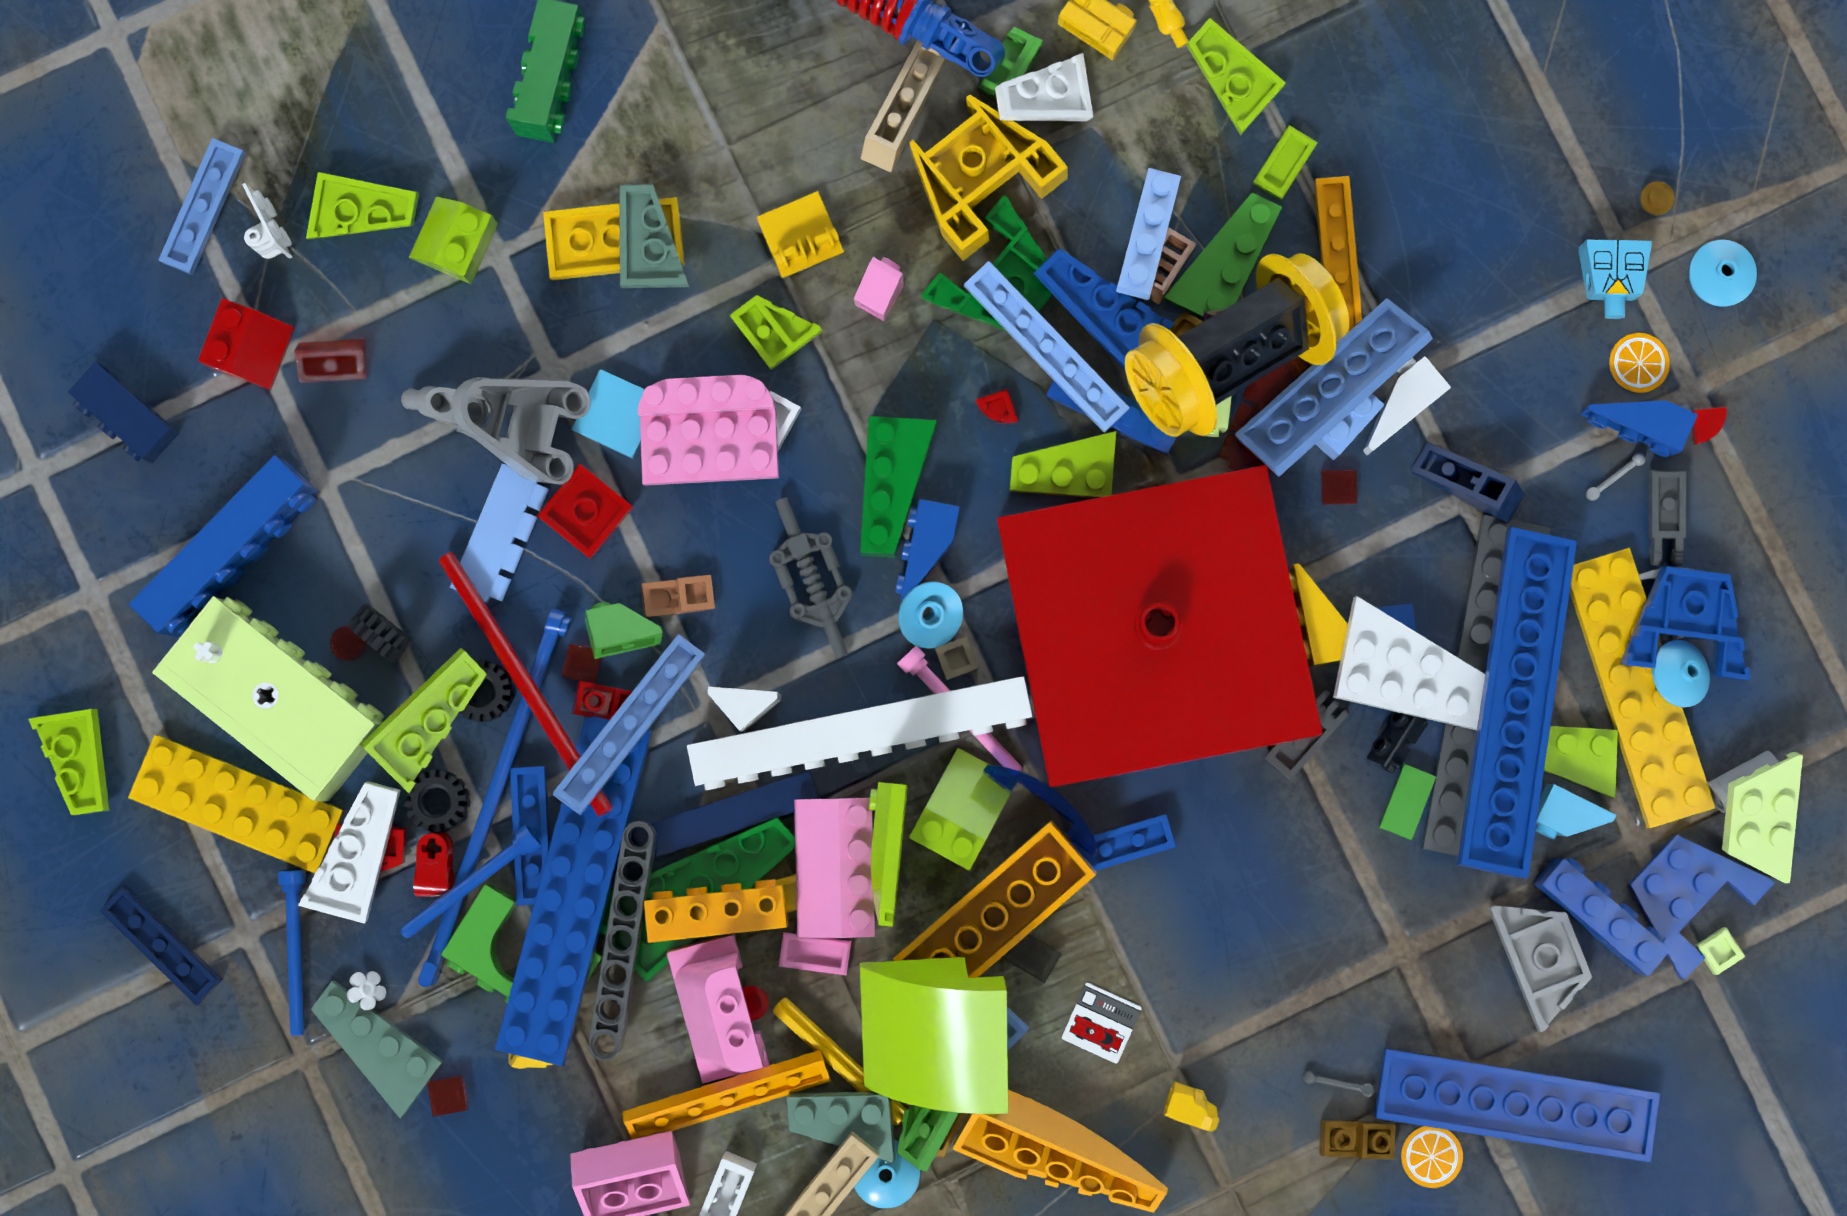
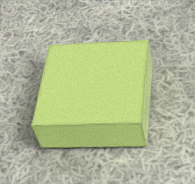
[1695,927,1745,975]

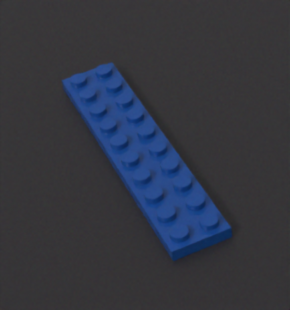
[1457,527,1577,879]
[495,716,653,1067]

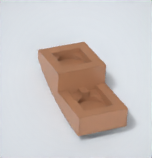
[640,575,715,618]

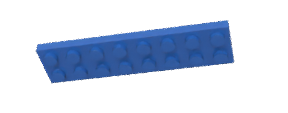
[1374,1048,1660,1163]

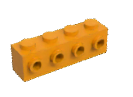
[644,879,788,943]

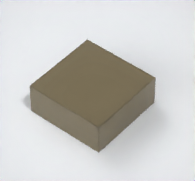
[935,636,979,681]

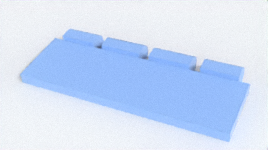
[450,463,549,603]

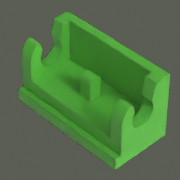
[978,27,1043,100]

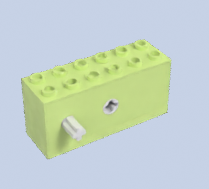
[152,596,385,801]

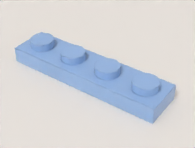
[1116,168,1181,300]

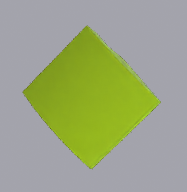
[860,957,1008,1114]

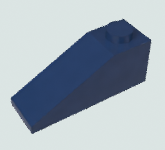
[1411,442,1525,523]

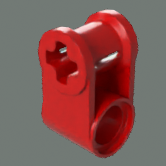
[414,831,454,898]

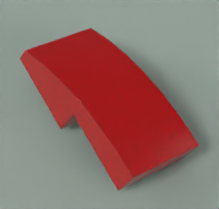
[571,681,632,721]

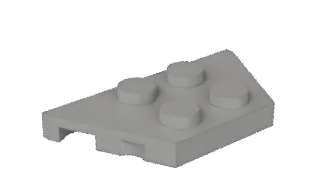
[1488,905,1592,1032]

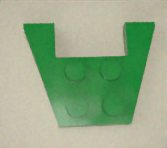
[921,195,1053,332]

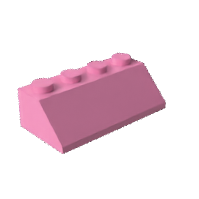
[794,798,875,938]

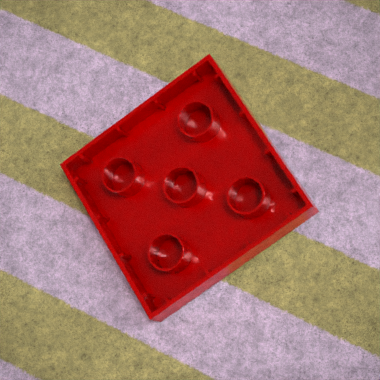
[997,465,1323,789]

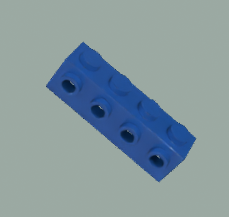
[1533,858,1671,977]

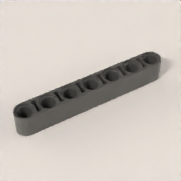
[589,821,657,1060]

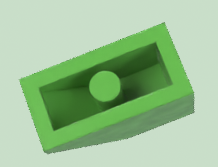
[585,602,663,659]

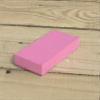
[779,932,851,975]

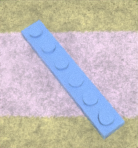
[964,261,1129,433]

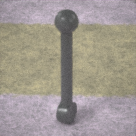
[1303,1070,1374,1097]

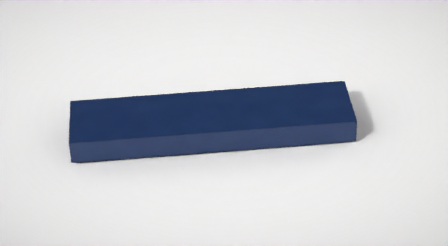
[99,885,223,1005]

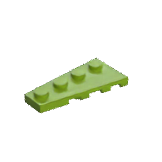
[360,648,487,793]

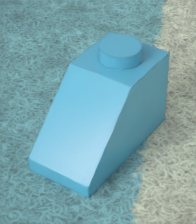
[1535,784,1616,839]

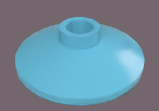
[1689,240,1757,307]
[898,581,963,649]
[1652,640,1710,708]
[854,1139,920,1208]

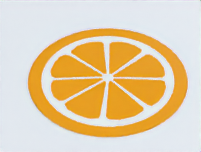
[1609,333,1670,393]
[1401,1126,1463,1188]

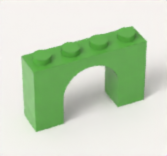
[441,883,603,1003]

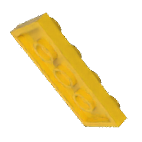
[543,197,685,280]

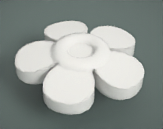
[347,971,386,1010]

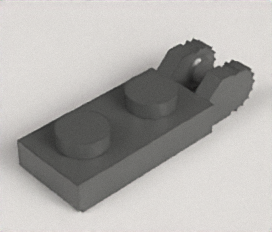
[1648,470,1686,566]

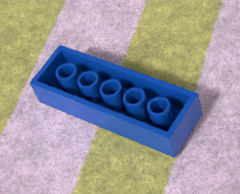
[128,455,320,637]

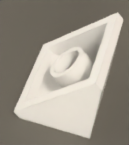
[708,687,782,733]

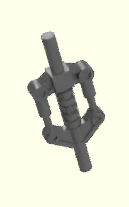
[769,497,853,659]

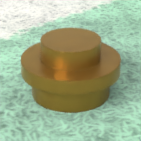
[1640,181,1675,216]

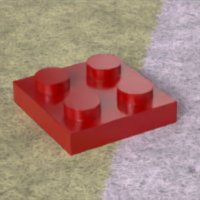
[537,464,634,559]

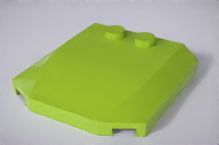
[869,782,908,927]

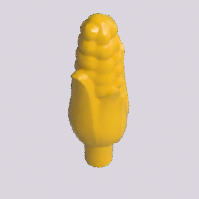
[1148,0,1189,49]

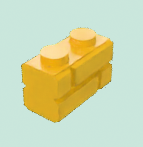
[1057,0,1137,61]

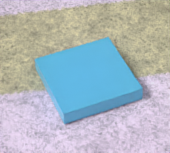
[571,369,645,459]

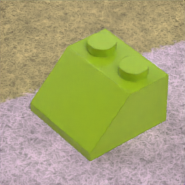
[409,197,498,284]

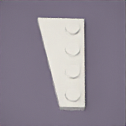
[298,781,401,924]

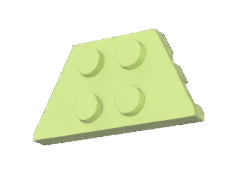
[1722,752,1803,883]

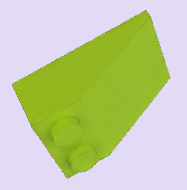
[909,748,1017,871]

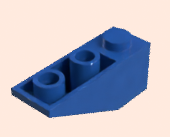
[1580,400,1698,457]
[895,499,960,602]

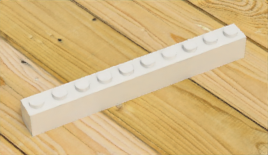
[687,676,1032,790]

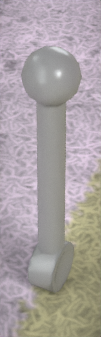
[1586,452,1646,501]

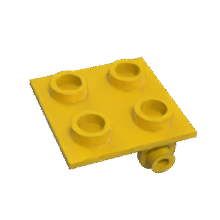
[756,191,844,278]

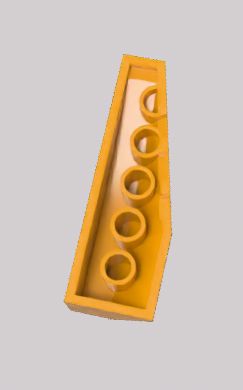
[952,1089,1168,1213]

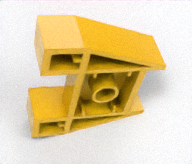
[909,95,1068,261]

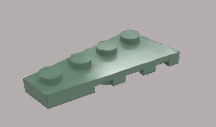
[311,981,444,1119]

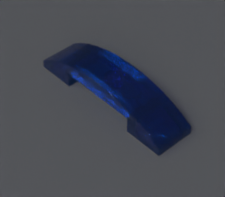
[983,765,1098,856]

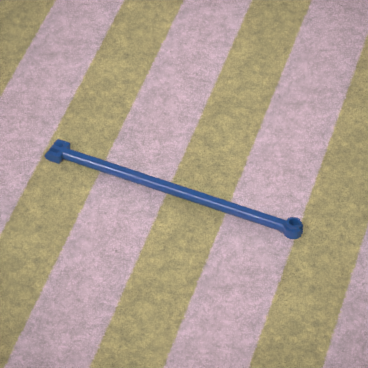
[418,608,572,987]

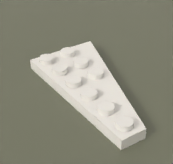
[1333,596,1485,730]

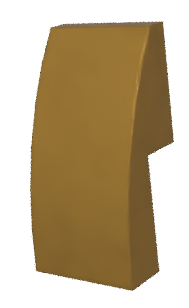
[1319,1120,1396,1159]

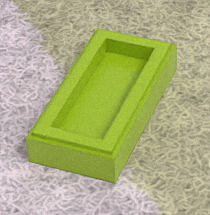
[1253,125,1318,201]

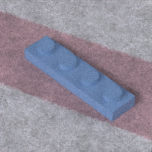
[159,138,246,275]

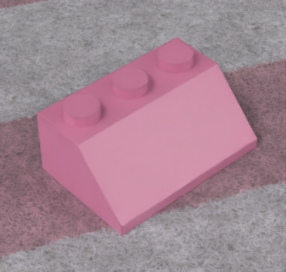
[570,1131,690,1216]

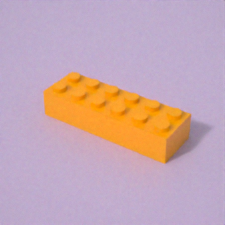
[893,820,1097,978]

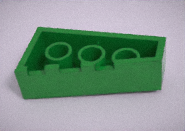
[506,0,586,143]
[860,416,937,558]

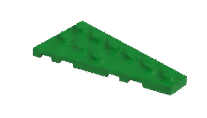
[600,818,795,982]

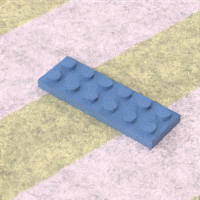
[1235,298,1433,477]

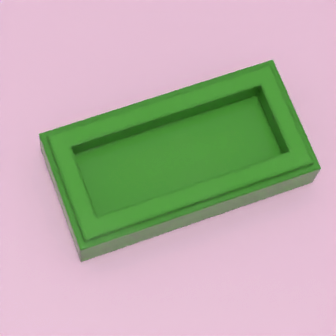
[1378,764,1436,840]

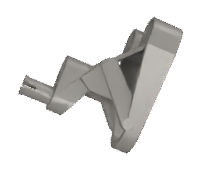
[401,377,591,485]

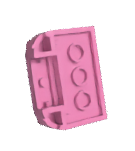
[638,375,779,486]

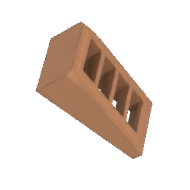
[1149,227,1196,304]

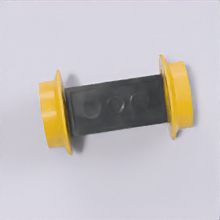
[1125,253,1349,437]

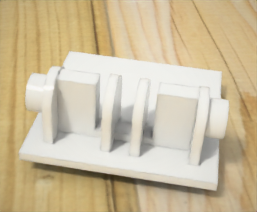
[242,183,292,259]

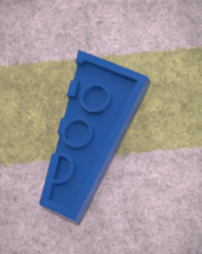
[1033,248,1175,371]

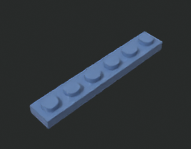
[553,634,705,815]

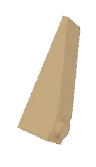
[861,41,946,172]

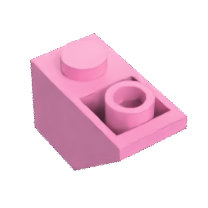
[854,257,904,321]

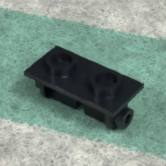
[1367,712,1428,774]

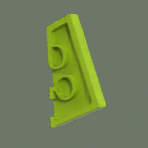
[1187,18,1286,136]
[1010,431,1116,498]

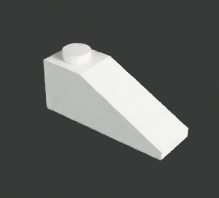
[1363,356,1451,455]

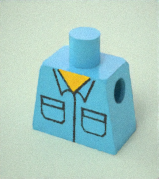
[1579,240,1652,319]

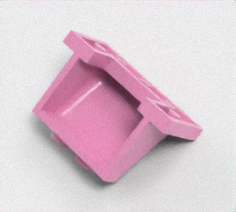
[667,933,769,1084]

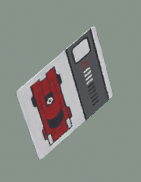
[1062,983,1142,1063]

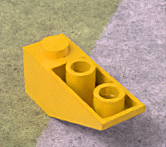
[1289,563,1348,667]

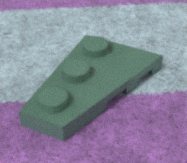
[620,185,689,288]
[787,1092,896,1163]

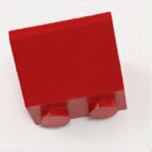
[198,298,295,390]

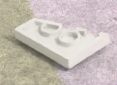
[995,53,1093,121]

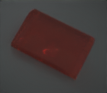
[294,339,367,383]

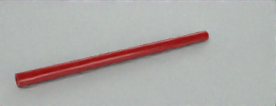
[439,552,613,817]

